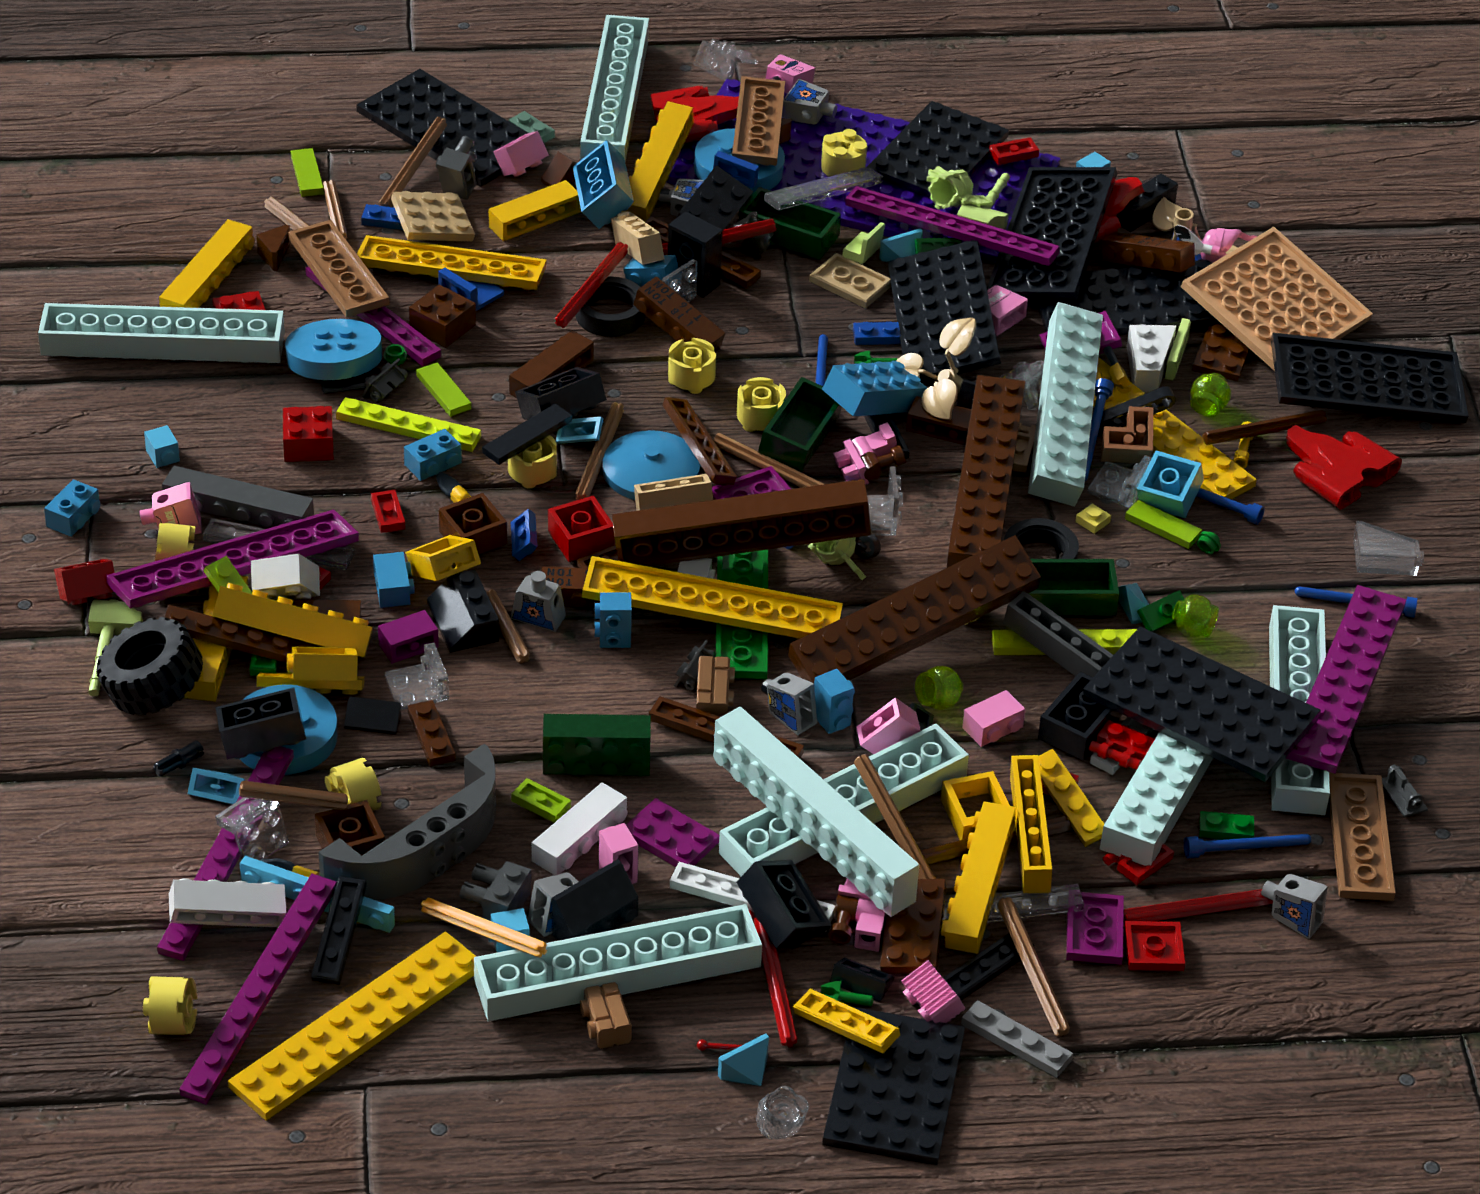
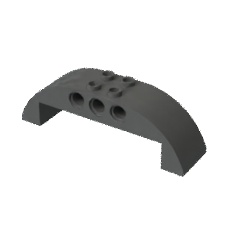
[319,744,496,900]

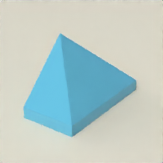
[879,228,923,262]
[556,417,603,444]
[1118,583,1149,624]
[187,768,245,805]
[718,1033,769,1086]

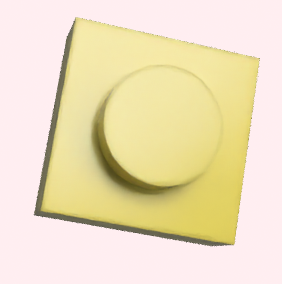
[1076,503,1111,534]

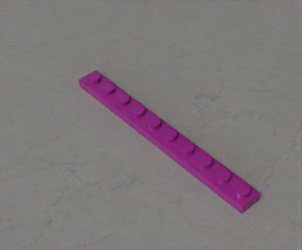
[845,186,1060,266]
[157,746,294,961]
[179,873,337,1105]

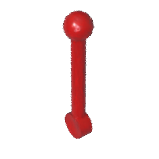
[697,1039,742,1051]

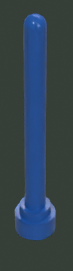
[815,334,828,386]
[1085,378,1114,481]
[1196,488,1265,525]
[1295,586,1418,618]
[1184,834,1312,859]

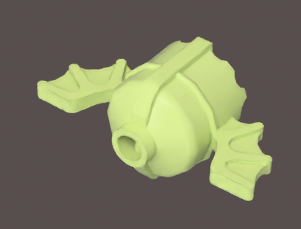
[926,166,993,210]
[808,537,866,580]

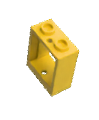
[405,535,481,581]
[287,647,358,681]
[941,771,1010,840]

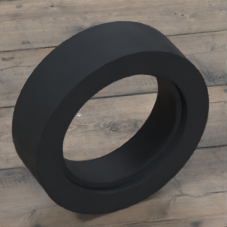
[576,276,646,337]
[1004,518,1079,559]

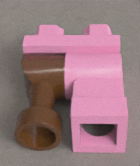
[833,422,906,485]
[829,879,886,952]

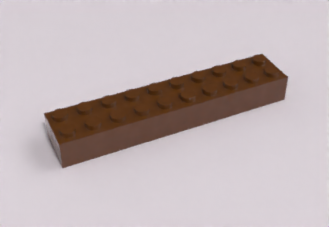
[947,375,1025,568]
[612,479,871,566]
[788,535,1041,684]

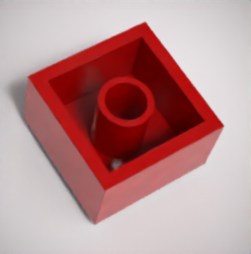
[283,406,334,462]
[548,495,614,562]
[54,559,115,605]

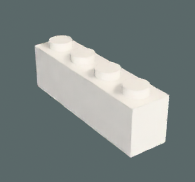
[532,782,627,875]
[169,878,286,927]

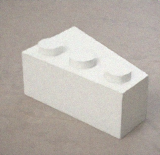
[1127,324,1176,392]

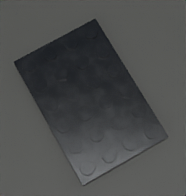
[866,101,1009,198]
[822,1007,965,1166]

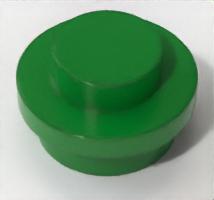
[383,344,407,366]
[1197,531,1221,555]

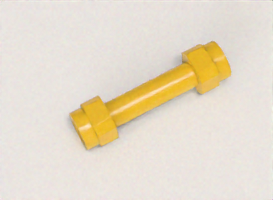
[1233,421,1253,469]

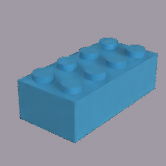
[573,140,634,229]
[822,361,927,416]

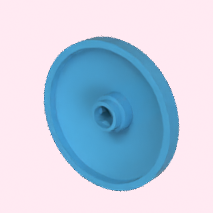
[602,430,700,500]

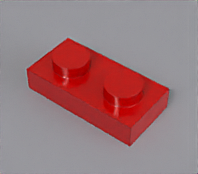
[989,137,1039,165]
[371,490,405,533]

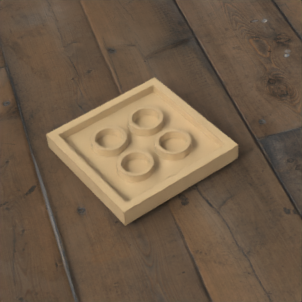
[391,191,475,241]

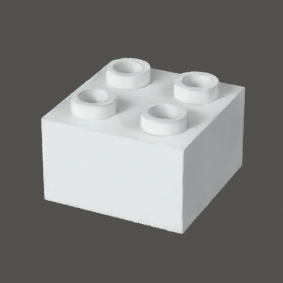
[251,554,320,600]

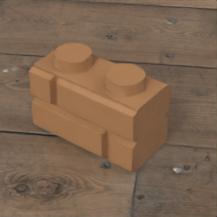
[696,656,735,716]
[580,982,632,1049]

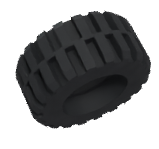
[96,617,203,715]

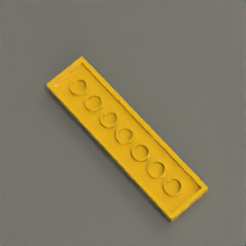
[357,235,547,290]

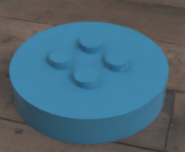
[694,129,785,195]
[285,319,383,380]
[240,685,338,775]

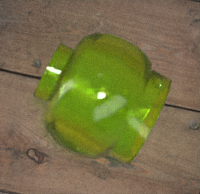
[1190,373,1231,417]
[1172,594,1219,638]
[915,665,963,710]

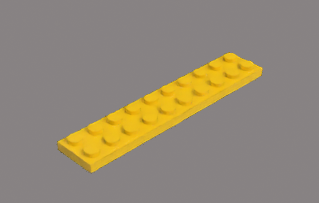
[1093,357,1257,499]
[582,556,843,639]
[228,931,477,1121]

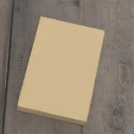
[809,253,892,308]

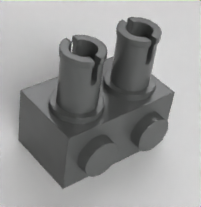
[436,136,477,200]
[460,861,531,921]

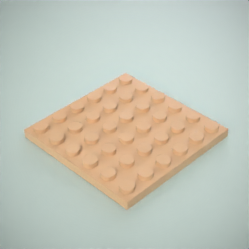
[1181,227,1373,371]

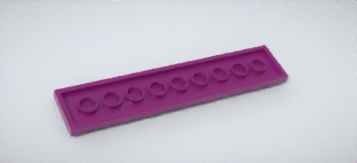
[107,509,359,609]
[1286,585,1407,774]

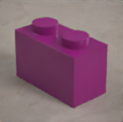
[378,610,439,664]

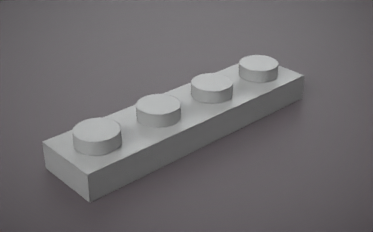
[961,1000,1073,1078]

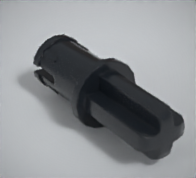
[153,740,204,777]

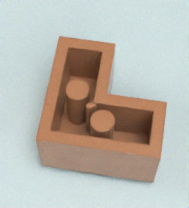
[1101,406,1153,464]

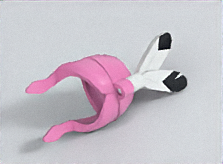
[1174,225,1257,263]

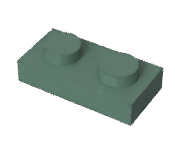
[508,111,555,143]

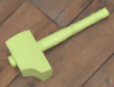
[957,173,1010,230]
[88,600,143,696]

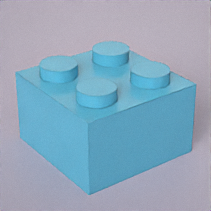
[1137,450,1204,518]

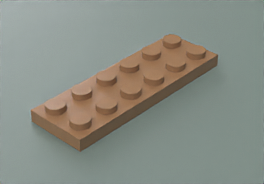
[732,76,785,166]
[288,220,389,318]
[1329,773,1395,901]

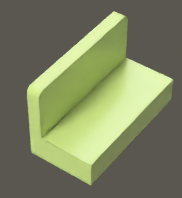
[842,222,885,264]

